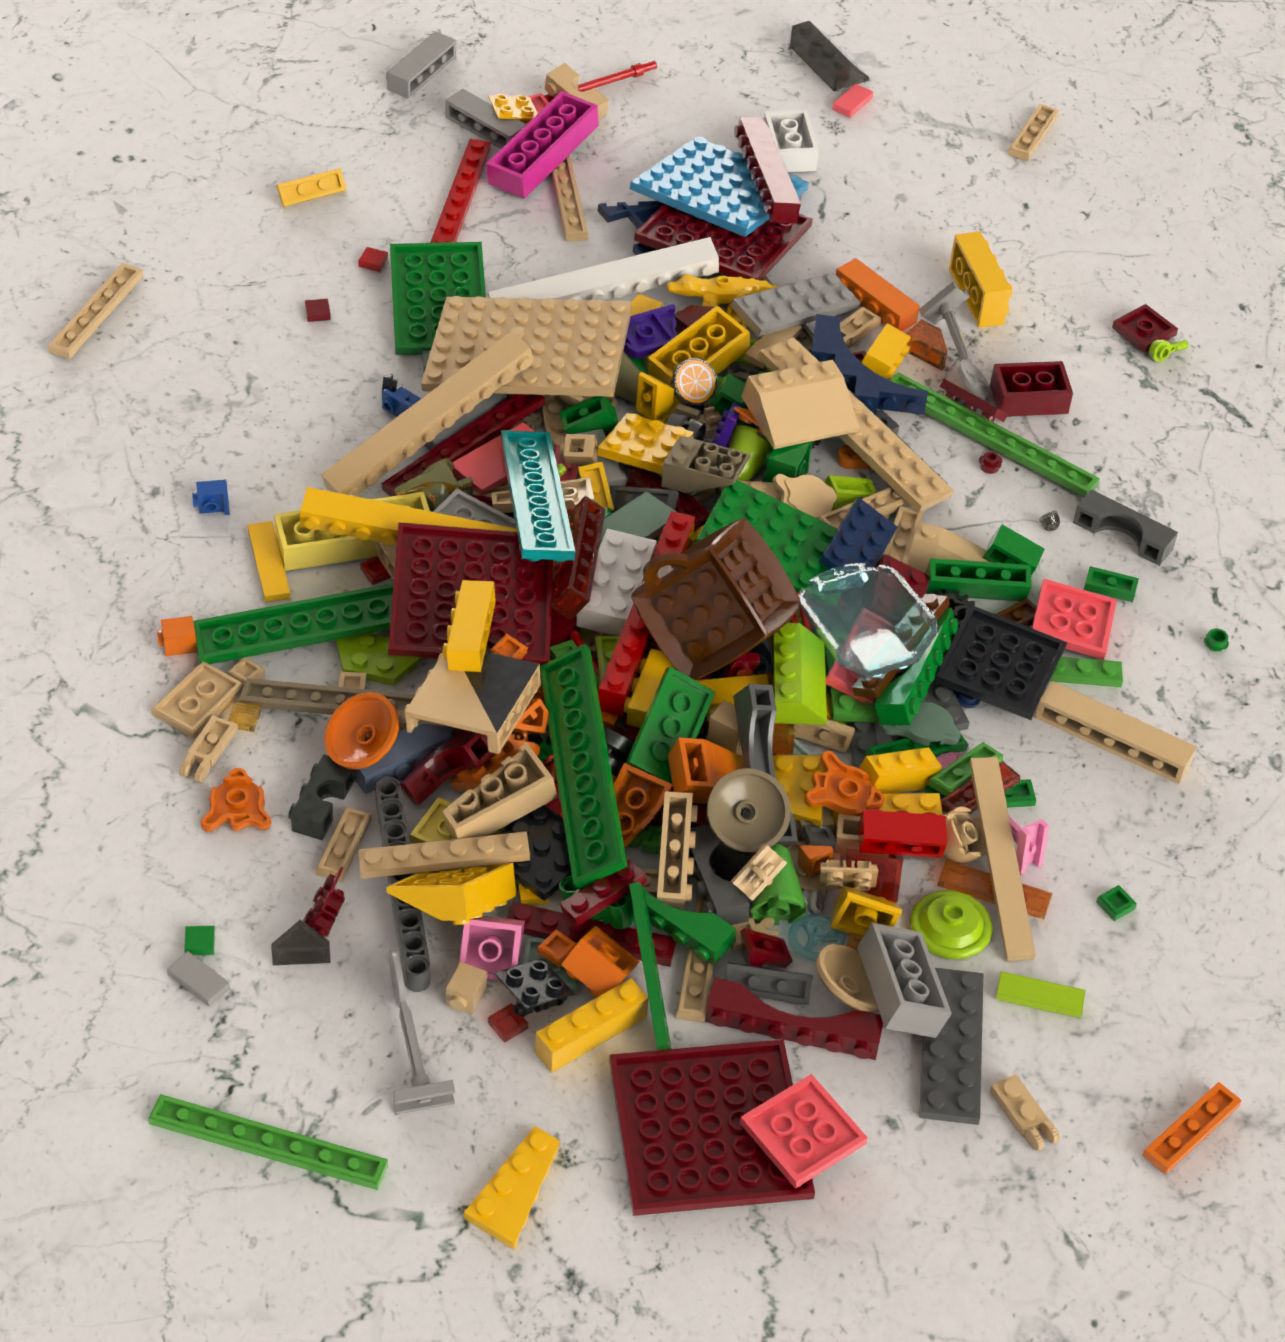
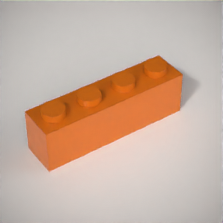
[836,258,920,331]

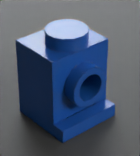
[192,479,230,515]

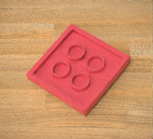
[1032,578,1117,660]
[740,1074,868,1189]

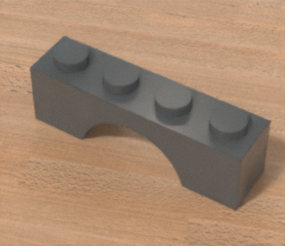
[1073,489,1178,566]
[689,824,749,925]

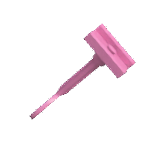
[937,752,1049,875]

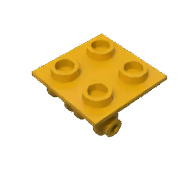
[488,94,538,125]

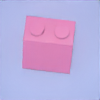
[460,915,525,981]

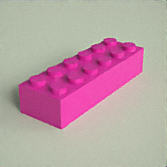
[486,91,599,199]

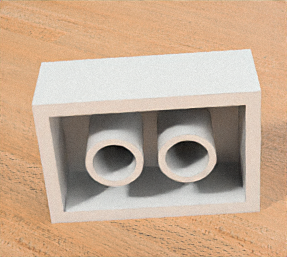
[764,110,819,172]

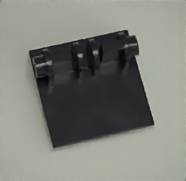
[494,958,574,1017]

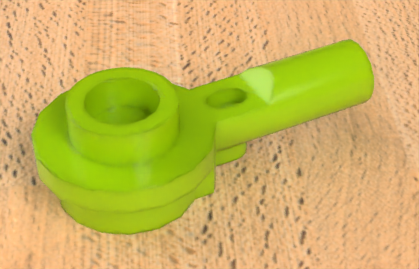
[1149,340,1189,362]

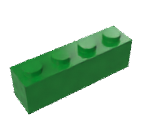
[925,558,1032,601]

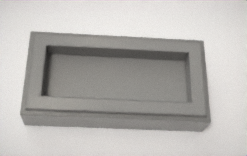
[167,951,230,1006]

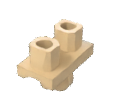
[731,843,787,901]

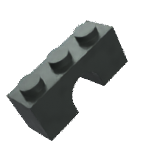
[288,754,355,841]

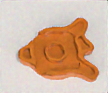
[804,751,885,816]
[201,768,272,832]

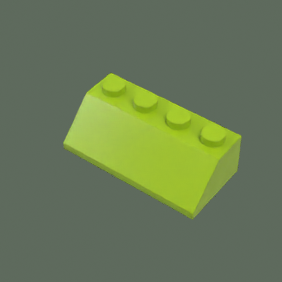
[772,623,827,725]

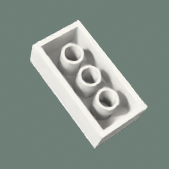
[577,529,657,636]

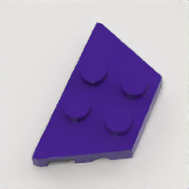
[623,304,677,359]

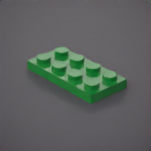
[626,667,715,788]

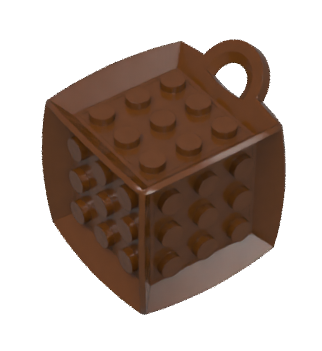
[631,518,800,680]

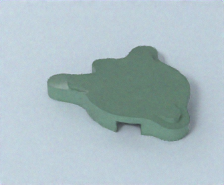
[882,699,961,746]

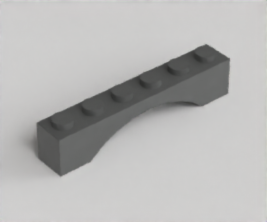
[733,684,798,848]

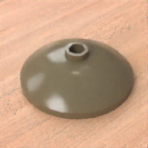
[707,768,791,853]

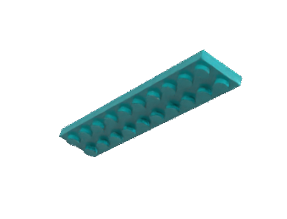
[500,430,575,562]

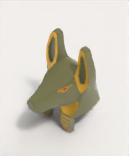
[394,458,473,512]

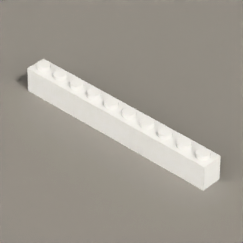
[488,237,719,301]

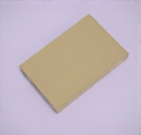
[151,662,244,739]

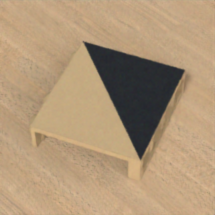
[403,652,541,754]

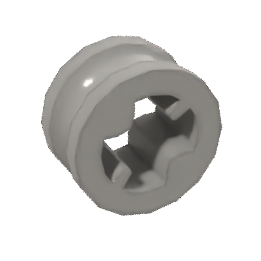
[801,889,824,915]

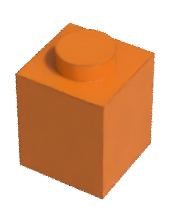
[157,616,197,656]

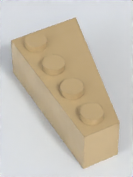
[442,742,558,839]

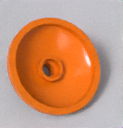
[324,692,399,769]

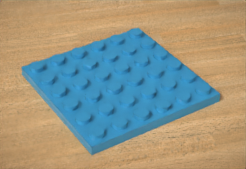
[630,137,809,237]

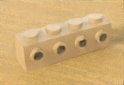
[657,791,698,911]

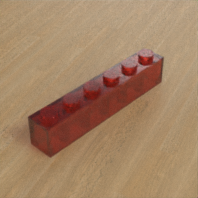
[550,496,606,620]

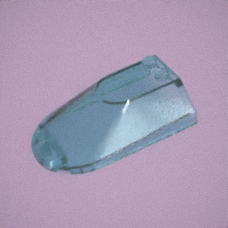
[800,563,939,678]

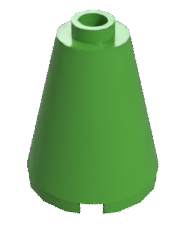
[750,844,806,925]

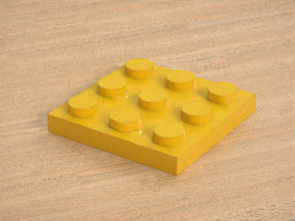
[597,413,694,474]

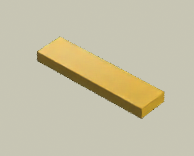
[247,521,291,602]

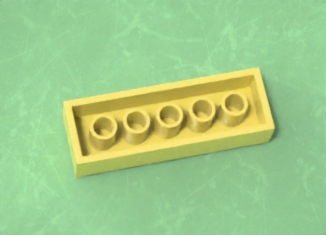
[274,491,430,571]

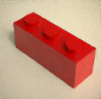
[858,809,947,858]

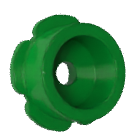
[1204,628,1229,652]

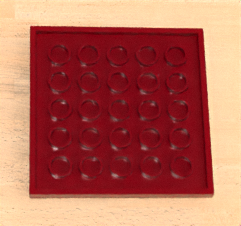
[634,204,813,281]
[388,522,553,666]
[609,1039,815,1216]

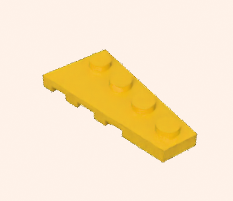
[464,1126,560,1250]

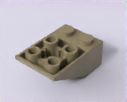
[661,435,750,493]

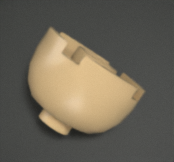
[943,806,986,863]

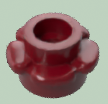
[979,452,1003,474]

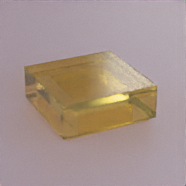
[228,702,261,732]

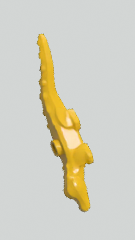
[667,274,779,307]

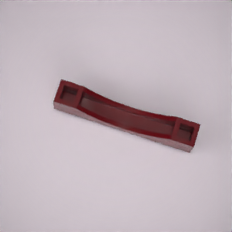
[705,977,883,1060]

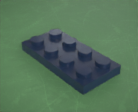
[819,497,898,591]

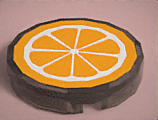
[671,358,717,406]

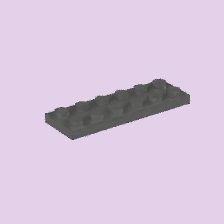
[919,968,984,1125]

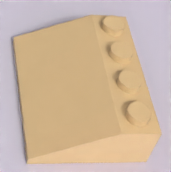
[741,360,859,449]

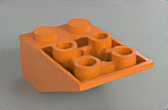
[668,738,744,804]

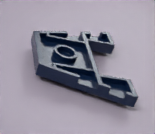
[597,201,664,255]

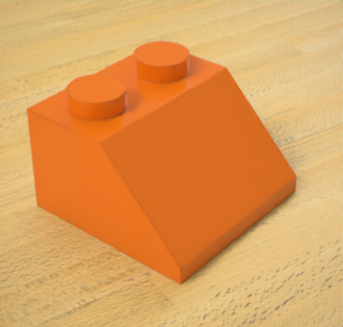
[561,926,640,998]

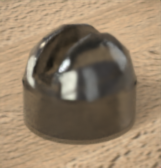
[1039,511,1060,531]

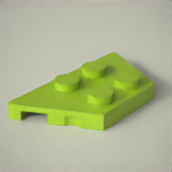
[336,634,428,686]

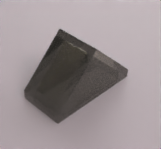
[271,919,331,966]

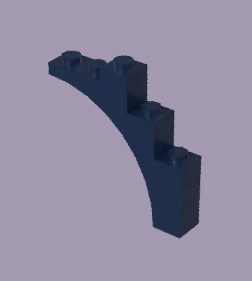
[811,314,928,415]

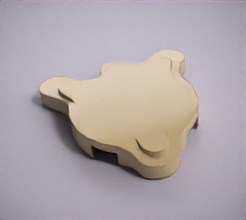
[773,474,837,519]

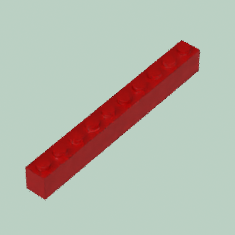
[598,511,695,717]

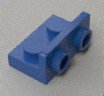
[382,386,421,417]

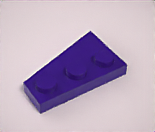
[711,402,742,447]

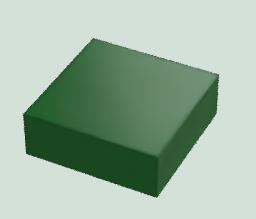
[1096,885,1137,921]
[184,925,215,955]

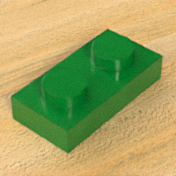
[1084,566,1139,602]

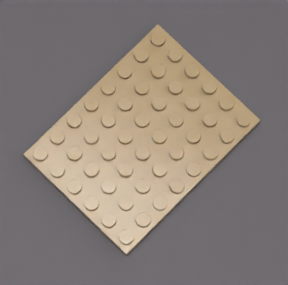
[421,296,632,397]

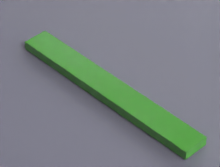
[148,1094,388,1190]

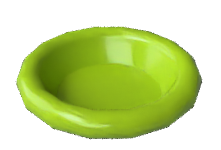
[910,890,993,959]

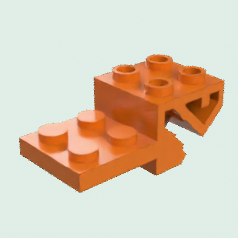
[450,698,549,791]

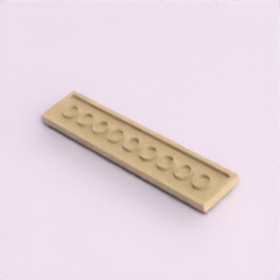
[757,337,954,513]

